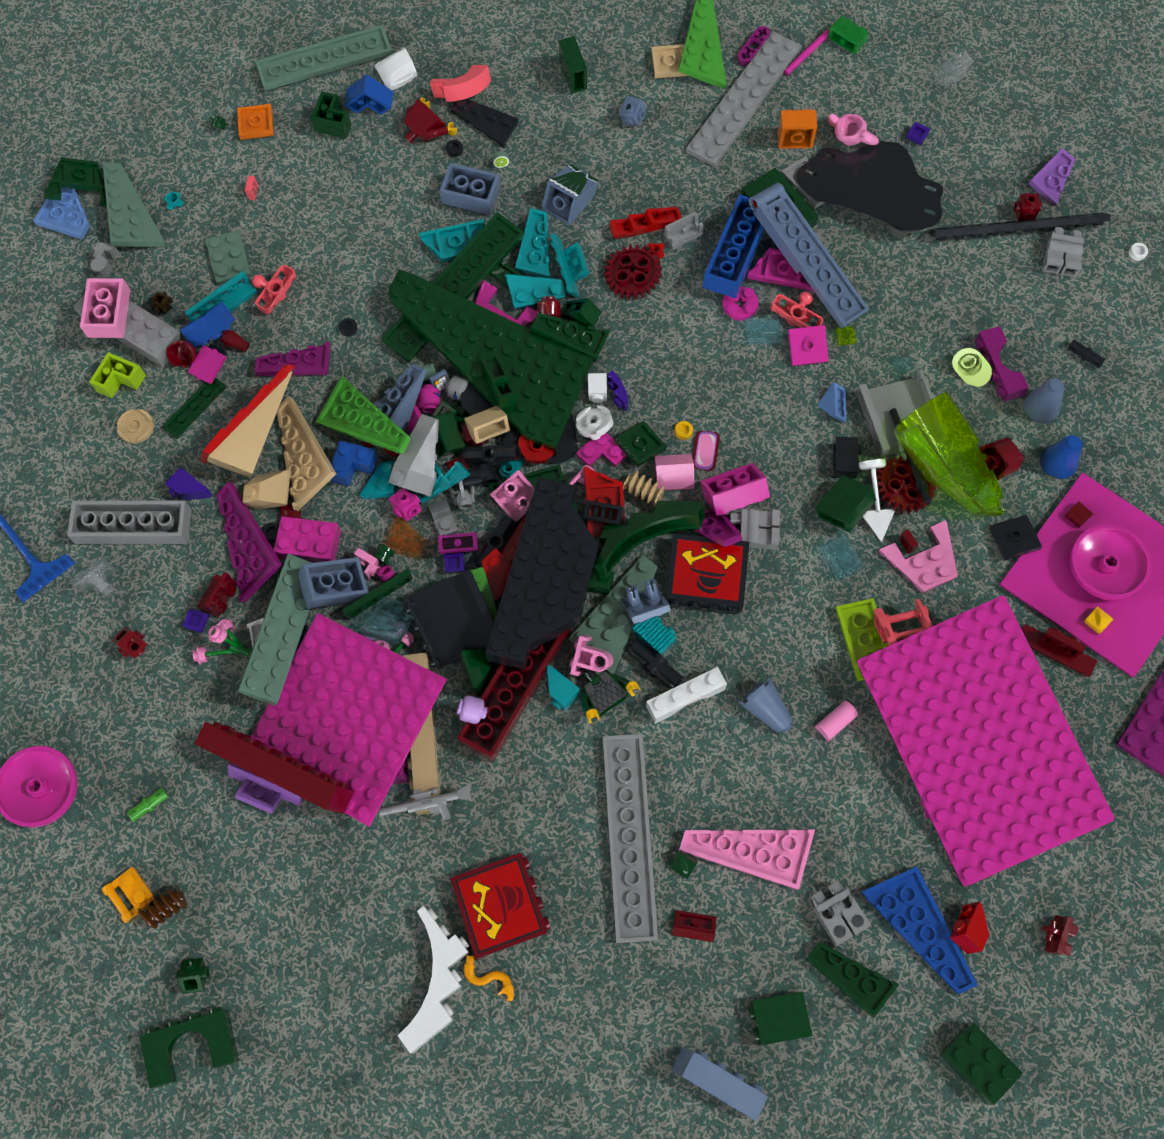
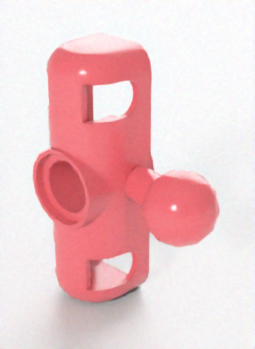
[252,265,296,315]
[770,291,823,328]

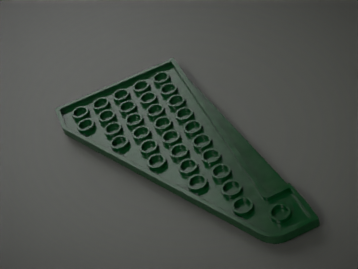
[389,269,594,451]

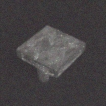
[71,556,116,598]

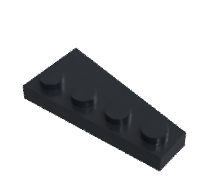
[450,99,519,148]

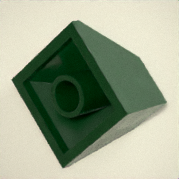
[461,649,494,697]

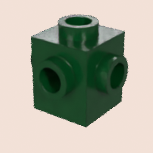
[176,958,210,994]

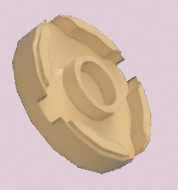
[117,409,154,444]

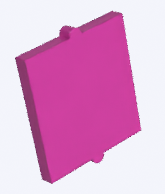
[188,345,227,384]

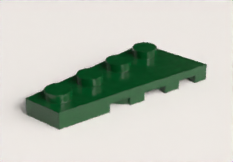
[530,313,610,362]
[806,942,899,1018]

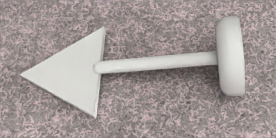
[859,459,895,542]

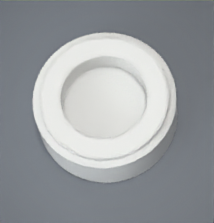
[1129,243,1148,261]

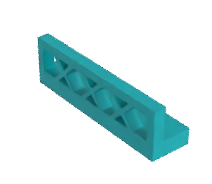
[185,271,258,322]

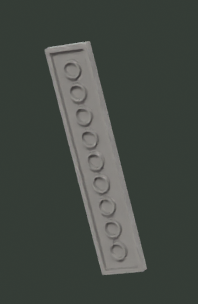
[686,31,802,167]
[603,734,658,944]

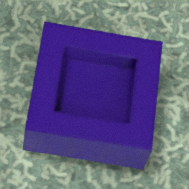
[906,122,930,145]
[444,552,465,574]
[182,609,209,633]

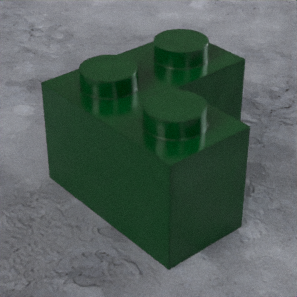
[311,91,352,139]

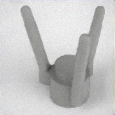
[448,462,475,510]

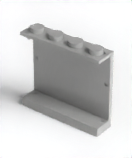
[856,370,948,458]

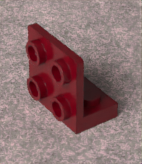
[197,572,237,618]

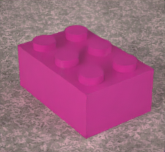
[700,463,770,516]
[274,516,341,563]

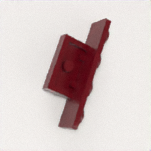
[1022,624,1098,677]

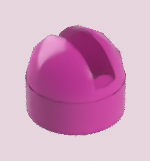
[377,566,394,582]

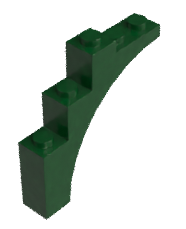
[595,501,705,579]

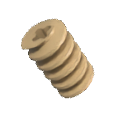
[623,471,665,508]

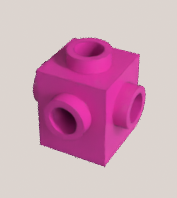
[389,488,422,522]

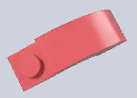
[430,65,491,102]

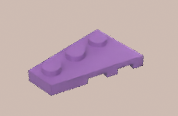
[1028,148,1075,206]

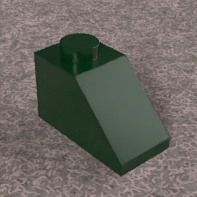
[561,298,602,327]

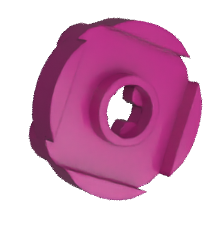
[722,287,758,321]

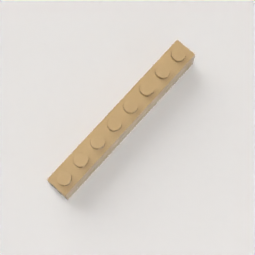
[403,653,440,815]

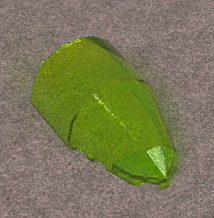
[893,391,1005,517]

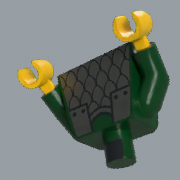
[581,669,641,724]

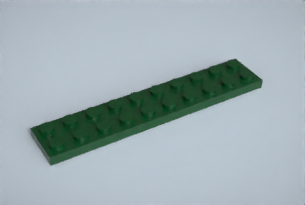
[381,212,525,363]

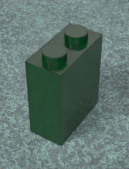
[558,36,587,94]
[815,475,876,533]
[748,991,813,1046]

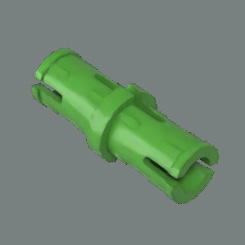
[127,787,169,822]

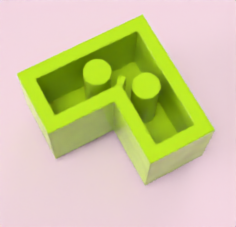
[89,352,146,398]

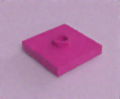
[788,325,829,366]

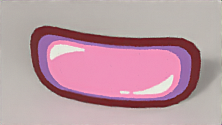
[692,431,720,472]

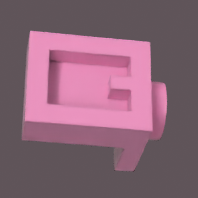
[354,548,380,580]

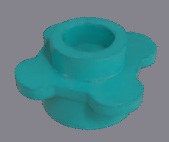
[164,192,184,210]

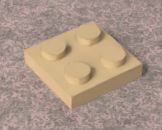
[651,44,688,79]

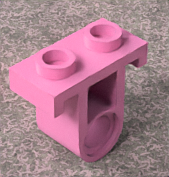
[569,635,613,676]

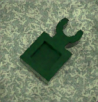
[433,400,465,431]

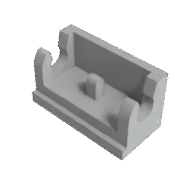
[664,212,703,249]

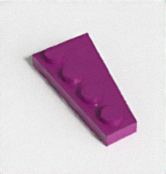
[255,341,331,376]

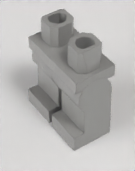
[1042,227,1085,277]
[729,508,780,550]
[811,881,872,948]

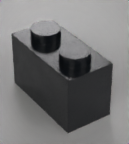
[833,436,862,479]

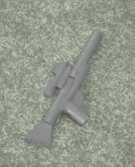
[378,784,472,821]

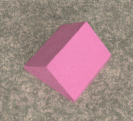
[654,454,694,491]

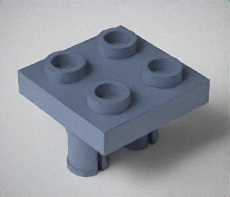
[620,579,671,624]

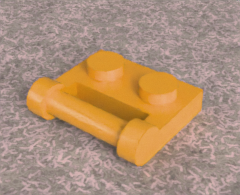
[102,867,156,923]

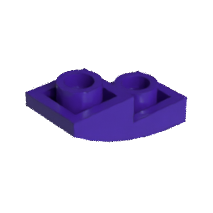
[607,370,628,411]

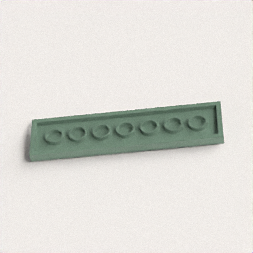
[255,25,393,91]
[237,554,311,706]

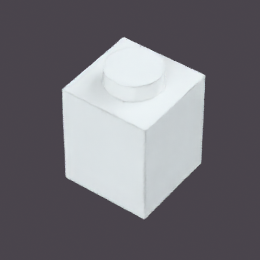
[588,373,607,403]

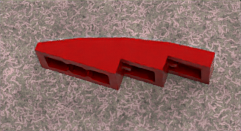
[609,207,682,239]

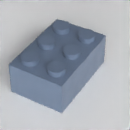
[439,163,501,215]
[298,557,368,609]

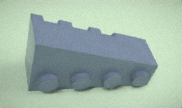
[671,1047,768,1121]

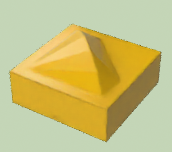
[1083,606,1113,634]

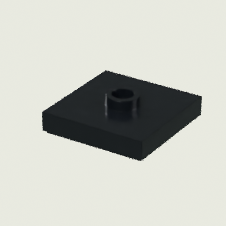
[989,514,1042,561]

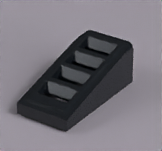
[582,500,624,525]

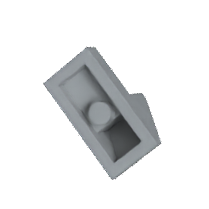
[428,499,459,535]

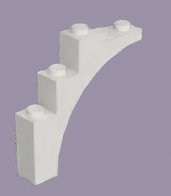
[398,906,469,1054]

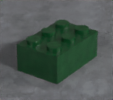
[939,1023,1023,1105]

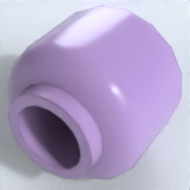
[456,695,487,724]

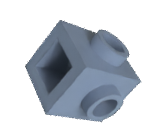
[619,96,647,126]

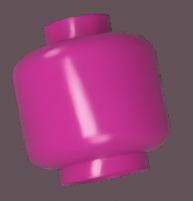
[417,384,441,413]

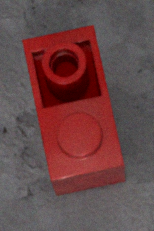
[950,902,989,954]

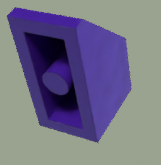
[165,467,212,501]

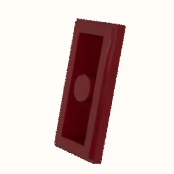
[672,910,717,943]

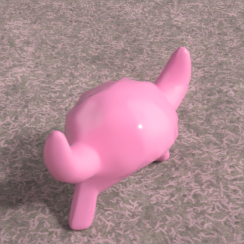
[827,114,879,146]

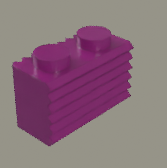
[438,532,479,554]

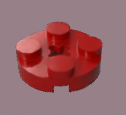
[518,435,555,464]

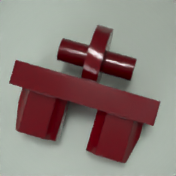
[1041,915,1079,956]

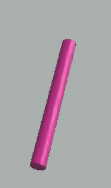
[784,30,829,76]

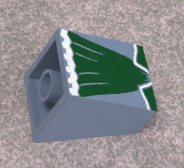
[541,164,599,226]

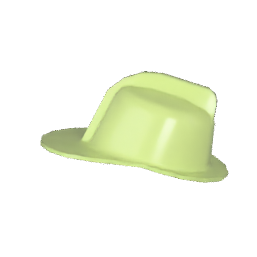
[952,348,992,387]

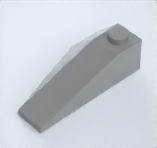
[388,414,439,496]

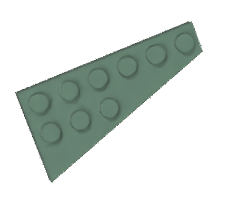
[103,162,166,247]
[569,555,658,674]

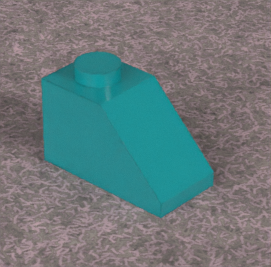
[547,665,580,711]

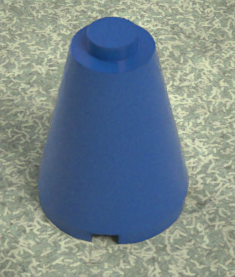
[1040,435,1083,479]

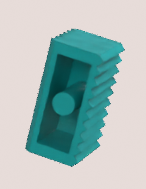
[632,616,677,655]

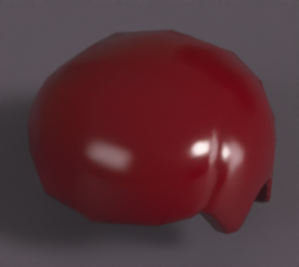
[166,340,197,368]

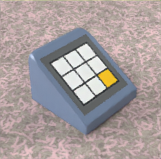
[429,369,449,394]

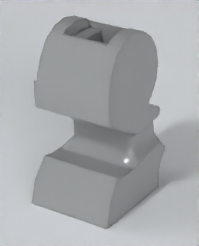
[90,242,119,278]

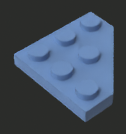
[34,187,90,240]

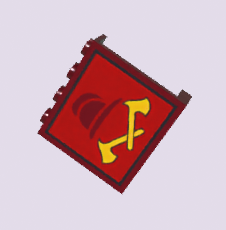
[450,853,551,961]

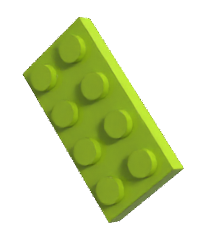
[835,598,888,682]

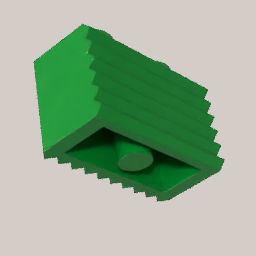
[828,16,869,55]

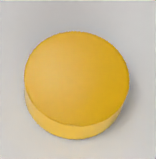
[674,421,693,440]

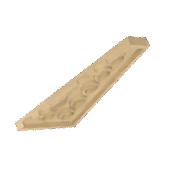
[277,396,336,511]

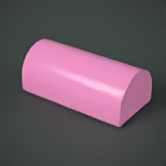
[815,700,858,742]

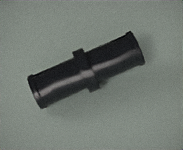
[1068,339,1106,369]

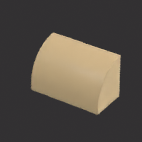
[464,406,510,444]

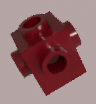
[1014,193,1042,220]
[112,626,148,659]

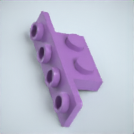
[228,762,302,814]

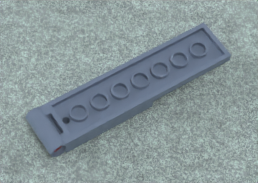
[749,183,870,329]

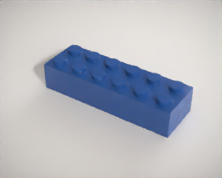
[702,194,765,299]

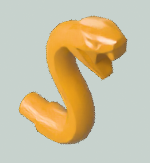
[464,955,514,1001]

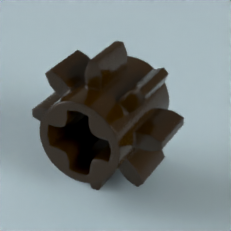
[149,292,173,314]

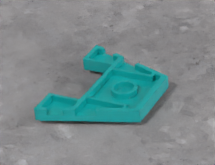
[411,462,470,503]

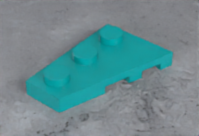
[505,274,566,310]

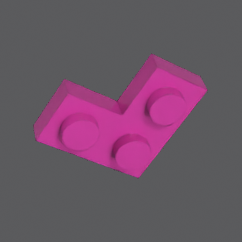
[576,433,627,467]

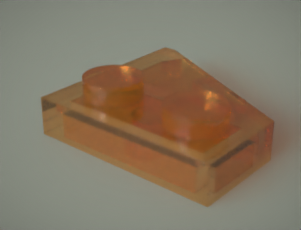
[385,516,427,560]

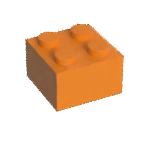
[777,109,817,149]

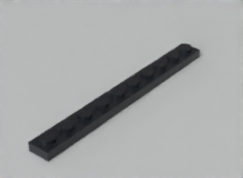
[930,212,1111,240]

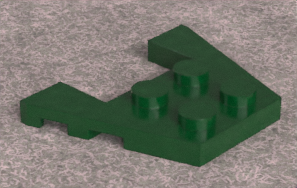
[44,157,106,206]

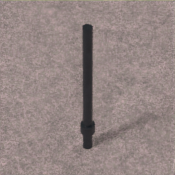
[889,408,932,504]

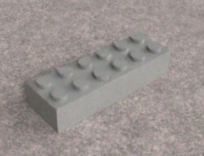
[73,294,184,368]
[67,501,192,544]

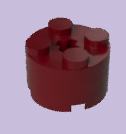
[976,437,1024,481]

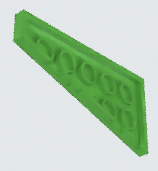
[678,0,727,89]
[316,376,411,455]

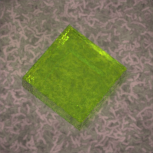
[835,326,857,346]

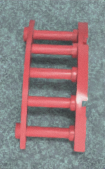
[874,599,933,646]

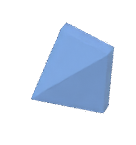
[818,383,846,422]

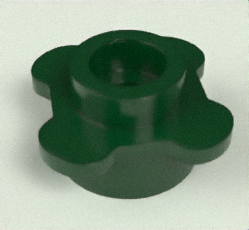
[209,115,229,130]

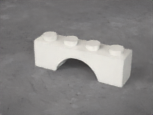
[646,667,727,724]

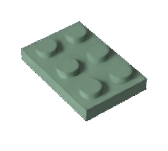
[206,230,252,285]

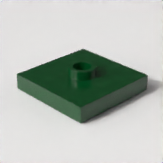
[614,421,667,467]

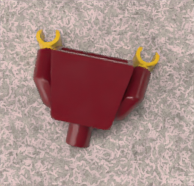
[404,97,458,144]

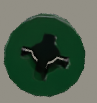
[372,543,395,566]

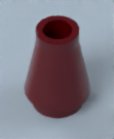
[221,330,250,352]

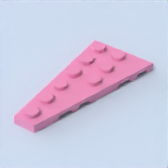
[679,829,815,890]

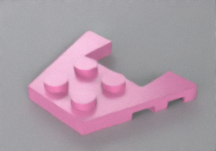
[879,520,958,593]

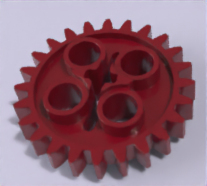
[604,244,662,300]
[876,456,936,514]

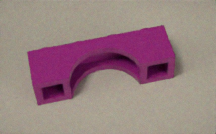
[975,326,1029,402]

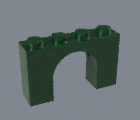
[741,168,818,228]
[140,1007,239,1089]

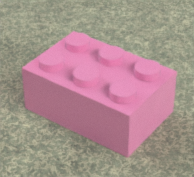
[80,278,131,338]

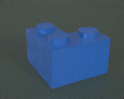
[344,74,394,115]
[180,301,235,347]
[331,441,378,486]

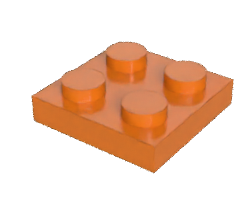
[237,104,274,140]

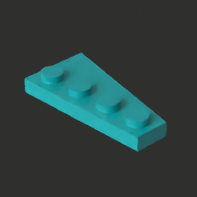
[515,208,550,278]

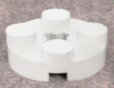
[576,406,614,440]

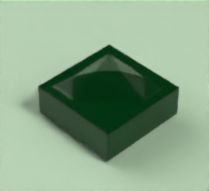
[670,850,698,879]

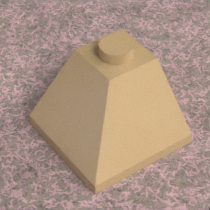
[242,469,290,510]

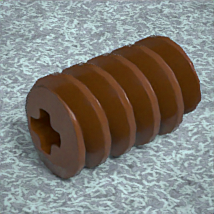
[138,884,187,929]

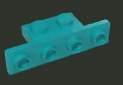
[550,233,590,298]

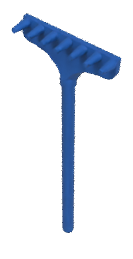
[0,513,76,602]

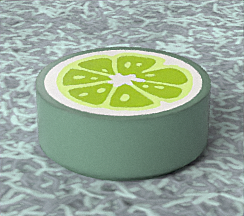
[492,151,510,168]

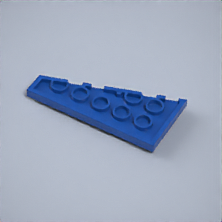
[860,866,978,994]

